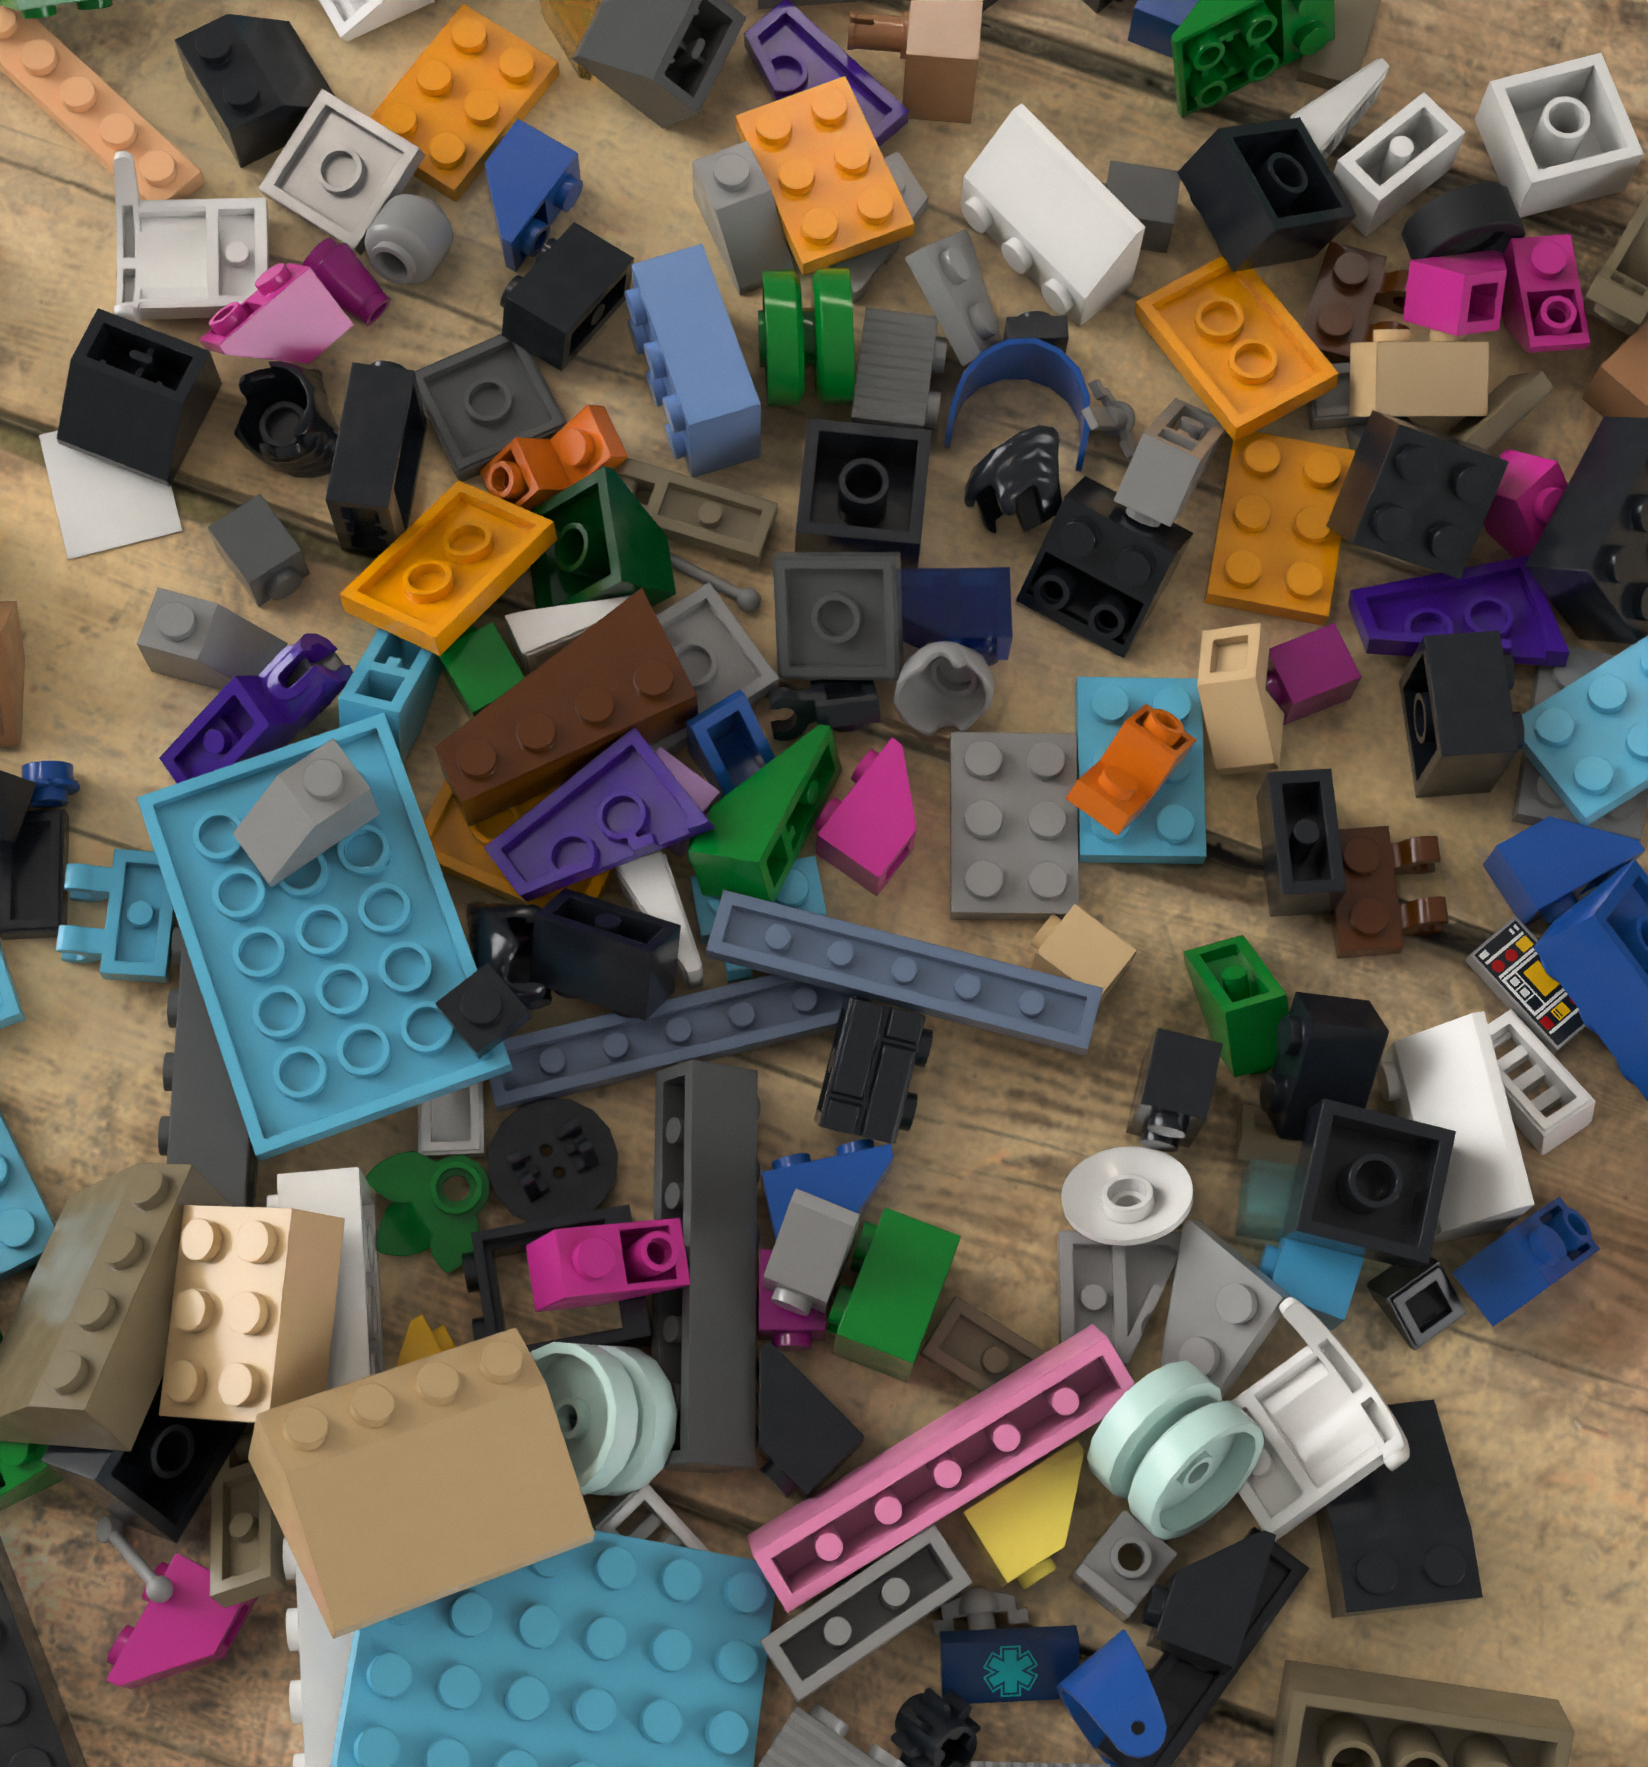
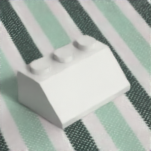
[960,103,1145,327]
[1377,1011,1535,1243]

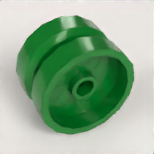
[758,267,855,407]

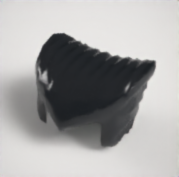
[234,361,339,478]
[964,425,1062,533]
[466,901,552,1010]

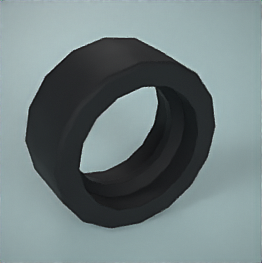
[1401,182,1526,260]

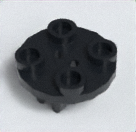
[487,1098,618,1222]

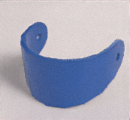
[944,338,1090,472]
[1056,1629,1167,1767]

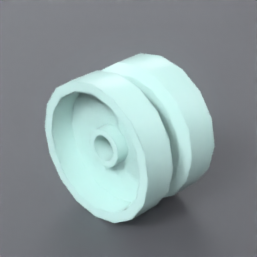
[530,1342,677,1496]
[1087,1361,1264,1540]

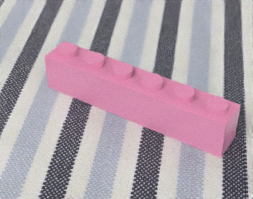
[747,1324,1135,1613]

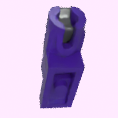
[159,633,353,783]

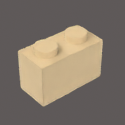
[1349,329,1489,417]

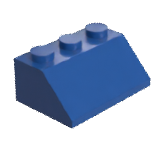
[1533,859,1648,1101]

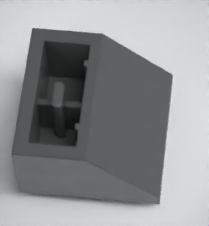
[571,0,746,129]

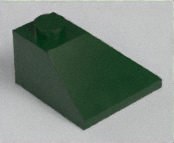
[529,466,676,609]

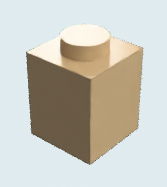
[1031,904,1137,1006]

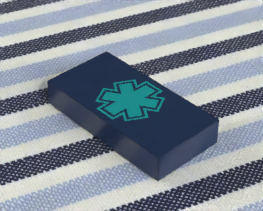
[939,1625,1079,1704]

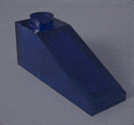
[901,567,1013,666]

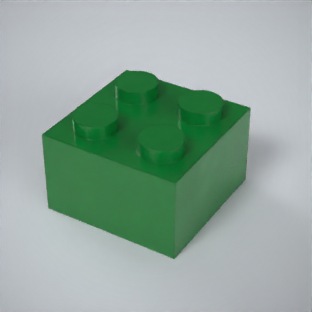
[826,1207,961,1383]

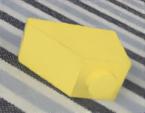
[959,1439,1085,1590]

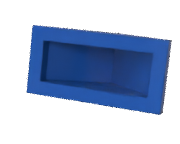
[686,689,775,799]

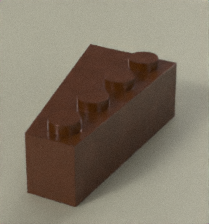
[435,588,698,827]

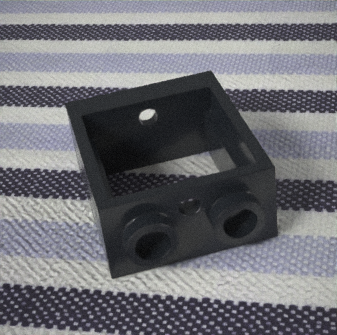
[325,360,427,555]
[462,1204,652,1352]

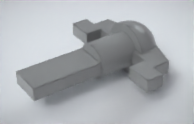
[1081,379,1138,458]
[933,1586,1030,1635]

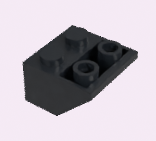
[56,308,222,487]
[1015,476,1193,658]

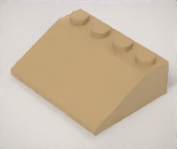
[248,1327,595,1639]

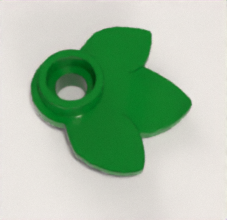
[366,1151,490,1273]

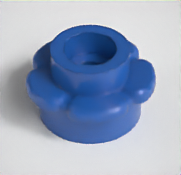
[21,761,80,808]

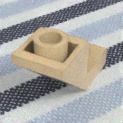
[1197,622,1284,775]

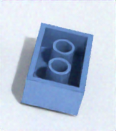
[625,244,761,478]

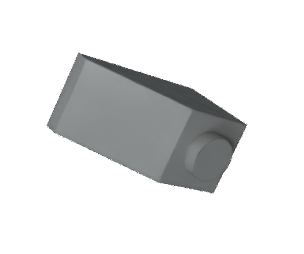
[692,140,794,295]
[137,587,288,690]
[233,738,380,887]
[763,1188,860,1316]

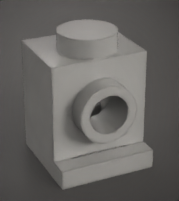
[1069,1509,1178,1622]

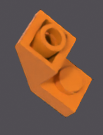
[479,405,628,510]
[1065,704,1197,836]

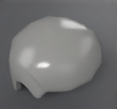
[893,641,996,736]

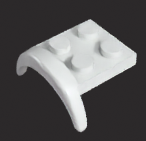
[113,151,270,323]
[1230,1297,1410,1541]

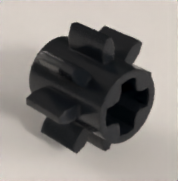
[891,1687,981,1767]

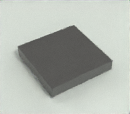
[415,334,567,482]
[773,552,904,681]

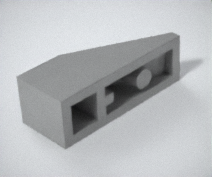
[1114,398,1226,527]

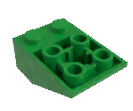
[1171,0,1335,118]

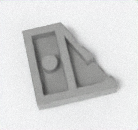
[905,229,1002,367]

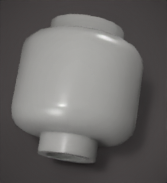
[364,194,454,285]

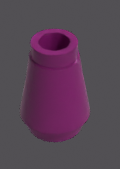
[302,237,391,326]

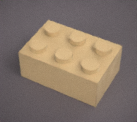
[159,1205,345,1424]

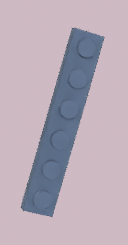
[706,890,1103,1056]
[489,974,872,1112]

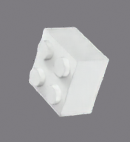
[1474,53,1644,218]

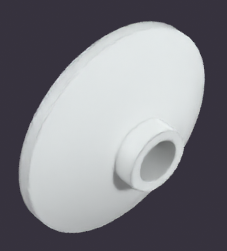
[1061,1146,1194,1246]

